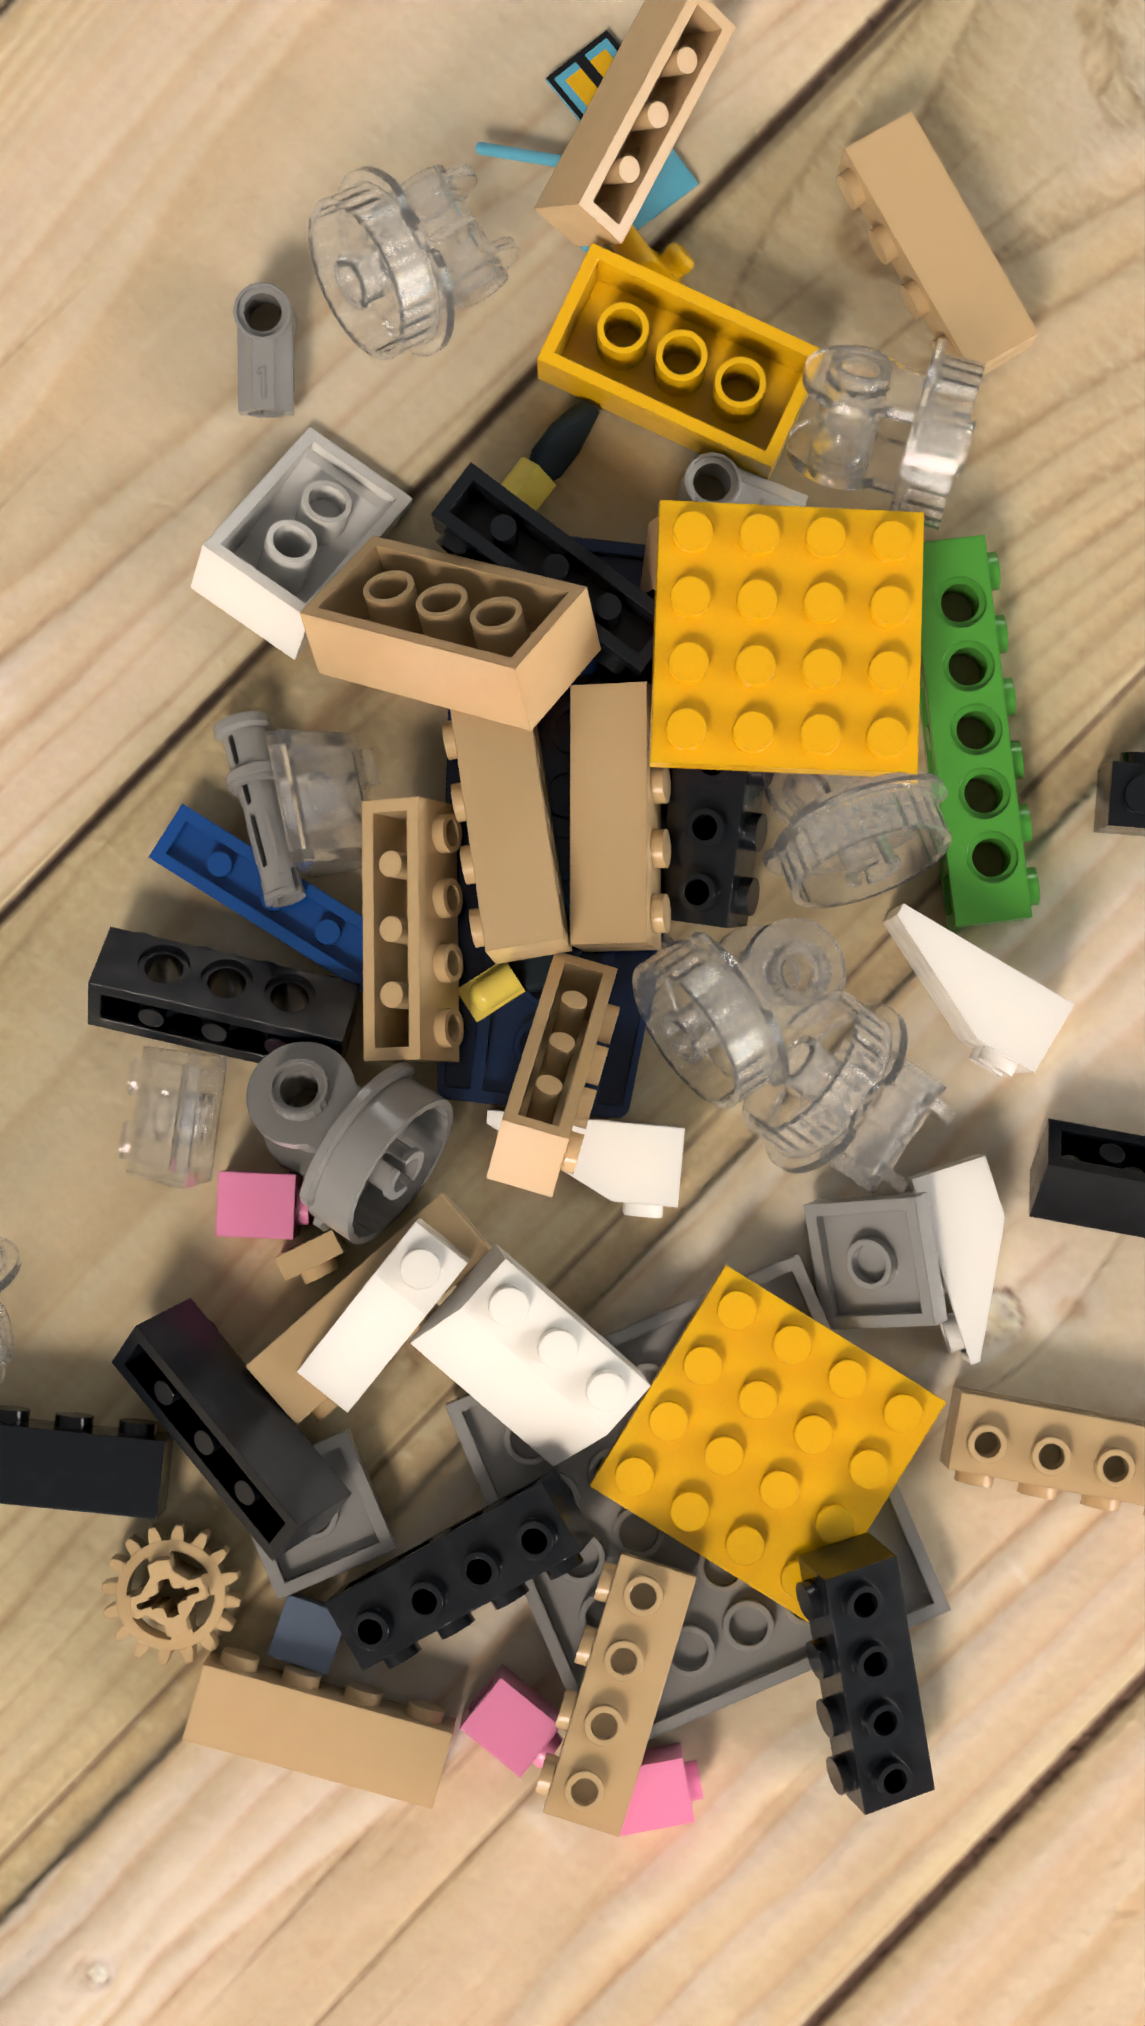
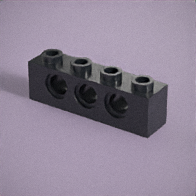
[88,926,360,1064]

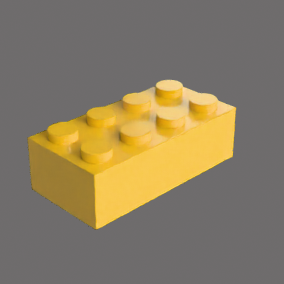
[537,243,826,480]

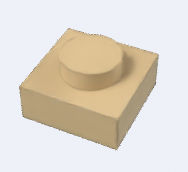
[274,1229,348,1284]

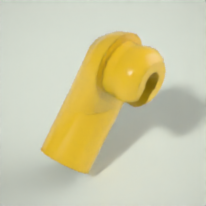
[610,224,694,284]

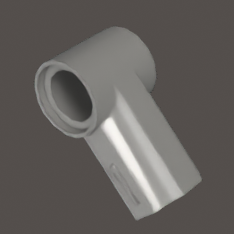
[233,282,297,418]

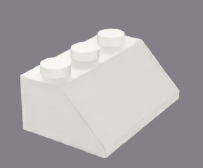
[409,1244,651,1466]

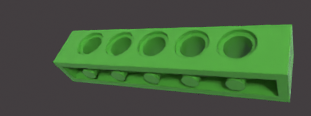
[919,535,1040,930]

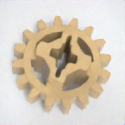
[101,1521,244,1665]

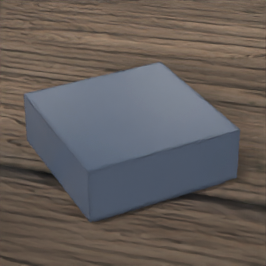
[267,1592,342,1676]

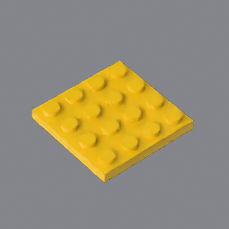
[649,500,924,779]
[589,1264,946,1622]

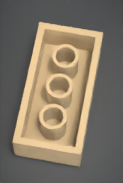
[300,536,601,731]

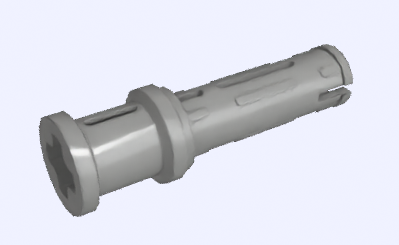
[213,711,306,907]

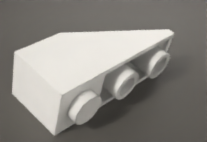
[902,1154,1005,1365]

